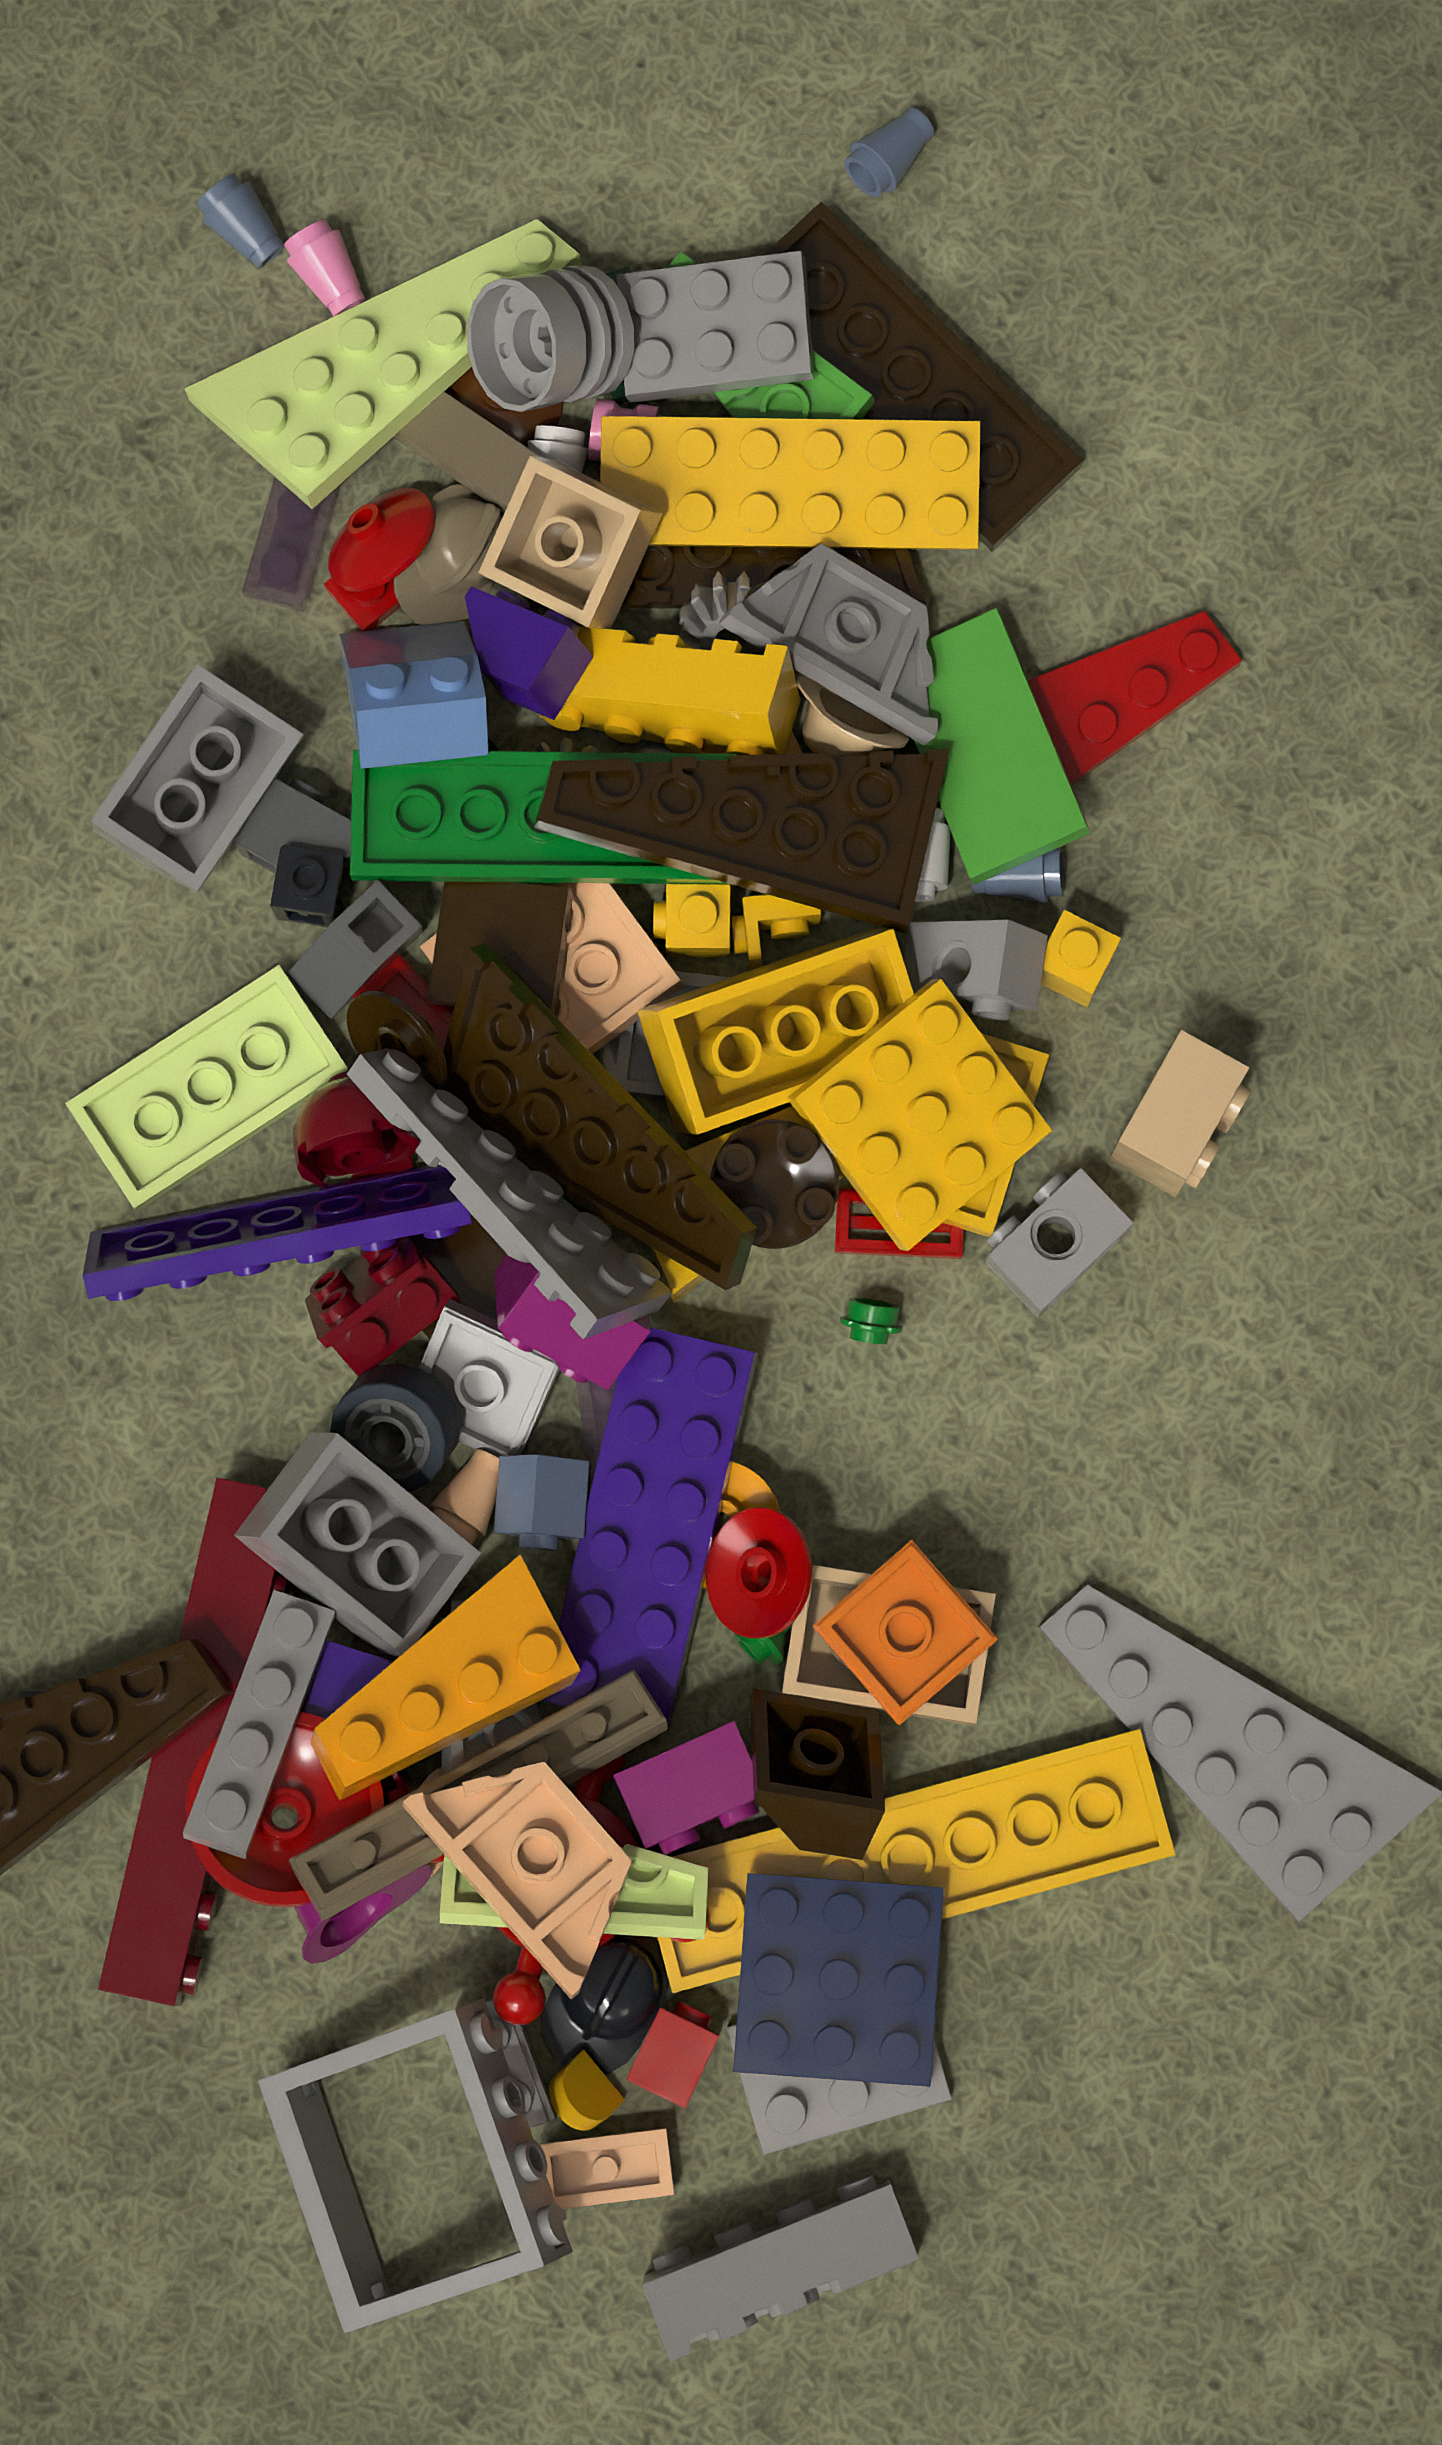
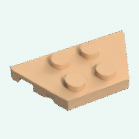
[403,1762,632,1999]

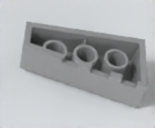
[642,2174,919,2362]

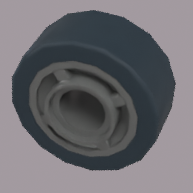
[330,1363,461,1492]

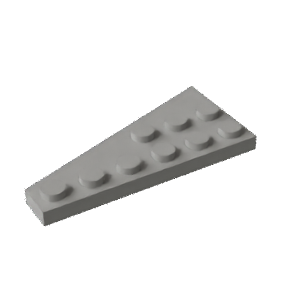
[1038,1585,1442,1922]

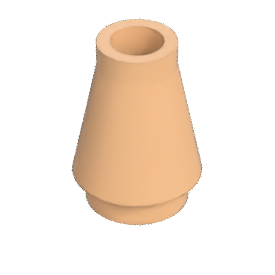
[428,1449,499,1545]

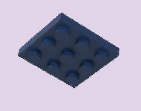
[733,1873,944,2087]

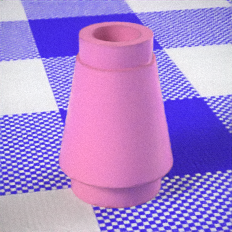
[284,219,366,317]

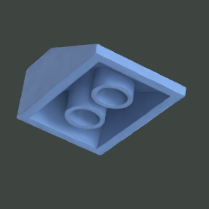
[339,621,488,769]

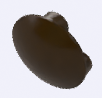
[710,1119,839,1249]

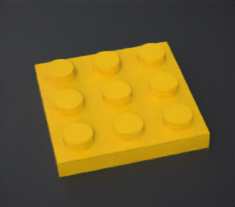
[787,979,1052,1251]

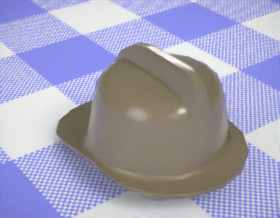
[394,484,504,625]

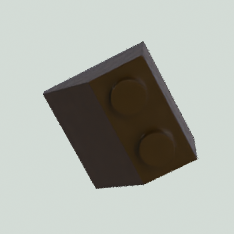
[750,1689,885,1860]

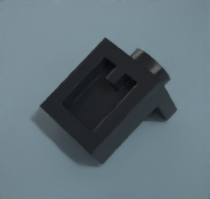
[270,845,344,928]

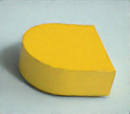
[549,2049,625,2131]

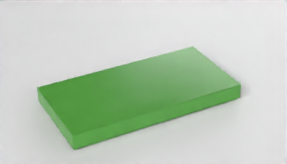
[914,608,1091,885]

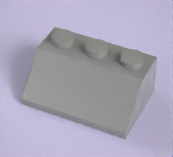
[90,664,304,893]

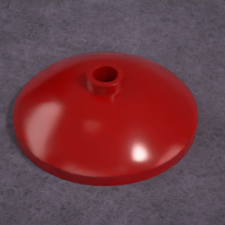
[186,1712,384,1907]

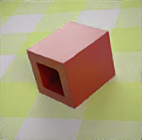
[626,2001,720,2109]

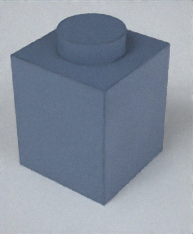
[494,1454,589,1551]

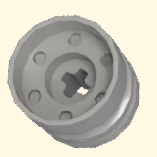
[467,265,634,412]

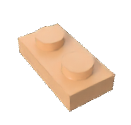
[539,2127,675,2209]

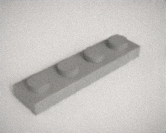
[183,1590,336,1859]

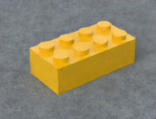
[637,929,914,1135]

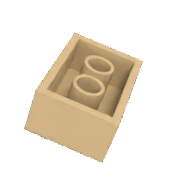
[782,1565,996,1726]

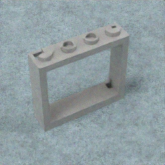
[258,1998,573,2333]

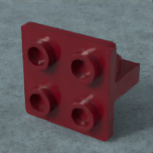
[305,1235,461,1377]

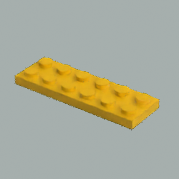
[600,416,980,550]

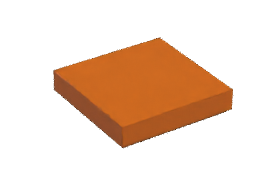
[813,1540,998,1726]

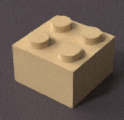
[478,456,663,629]
[1109,1030,1251,1197]

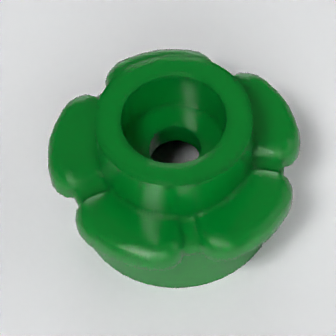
[840,1298,903,1344]

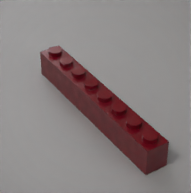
[98,1477,290,2007]

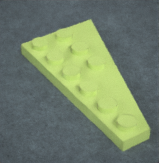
[184,219,582,509]

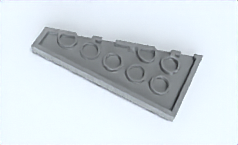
[347,1048,673,1340]

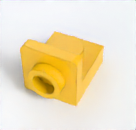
[731,894,821,969]

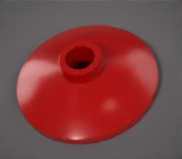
[328,488,436,592]
[706,1508,812,1638]

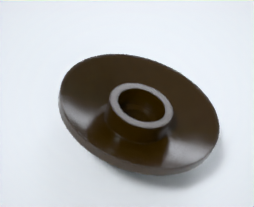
[347,991,448,1090]

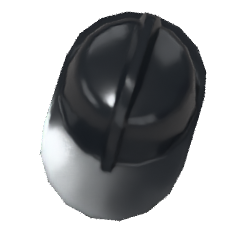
[542,1934,669,2074]

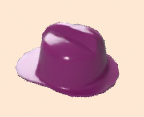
[294,1864,432,1964]

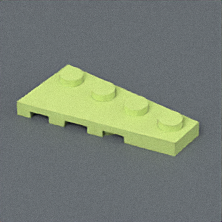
[439,1844,708,1940]

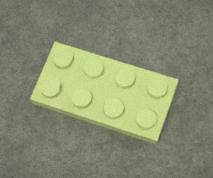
[65,965,349,1212]

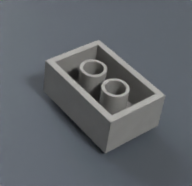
[234,1432,481,1656]

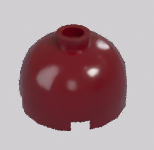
[293,1072,421,1186]

